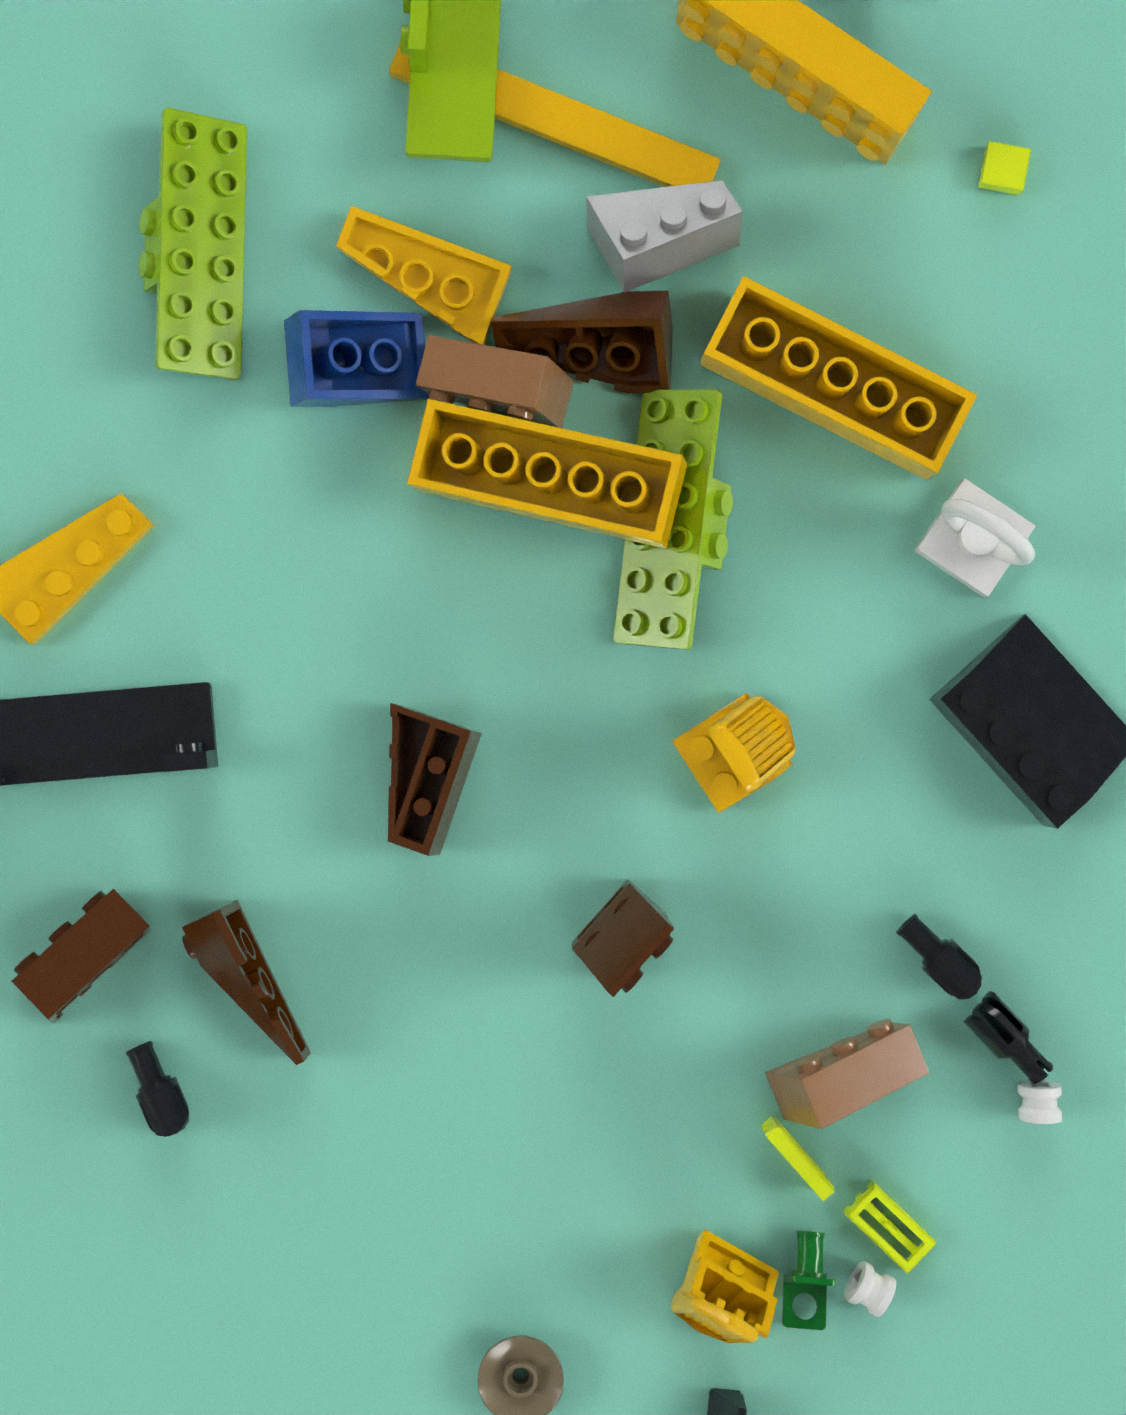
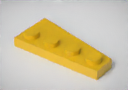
[0,493,155,645]

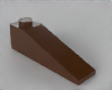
[182,900,311,1065]

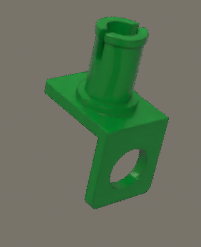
[782,1231,836,1330]

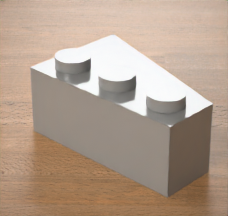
[586,180,742,293]

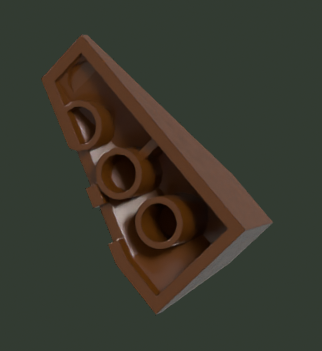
[491,290,673,394]

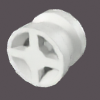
[1017,1080,1062,1124]
[844,1261,896,1317]

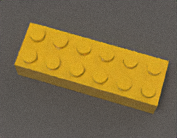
[676,0,932,165]
[699,276,977,480]
[407,399,688,549]

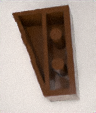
[388,703,482,856]
[11,888,150,1023]

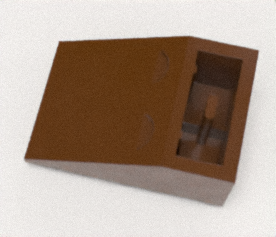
[572,879,674,998]

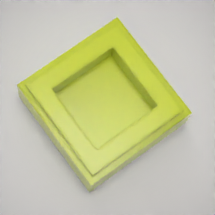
[978,141,1031,195]

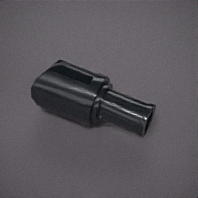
[896,914,982,999]
[963,991,1053,1084]
[126,1041,190,1137]

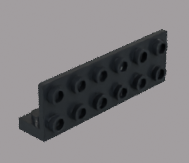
[0,682,218,786]

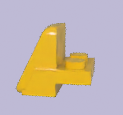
[672,692,796,813]
[670,1230,779,1343]

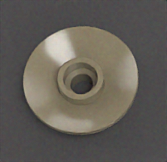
[478,1335,564,1415]

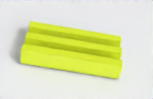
[761,1116,835,1202]
[843,1180,937,1274]

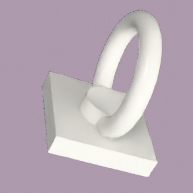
[914,478,1036,598]

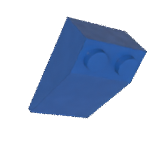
[284,310,429,407]

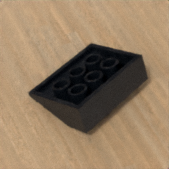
[929,614,1126,829]

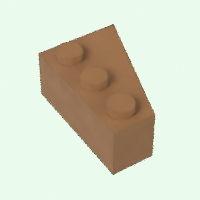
[416,335,574,428]
[765,1019,929,1129]

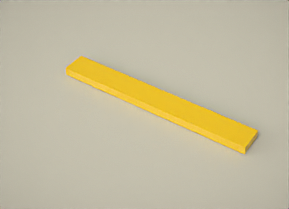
[389,44,721,187]

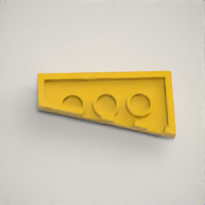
[336,206,512,345]

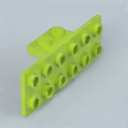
[400,0,501,162]
[138,108,247,380]
[613,389,733,650]

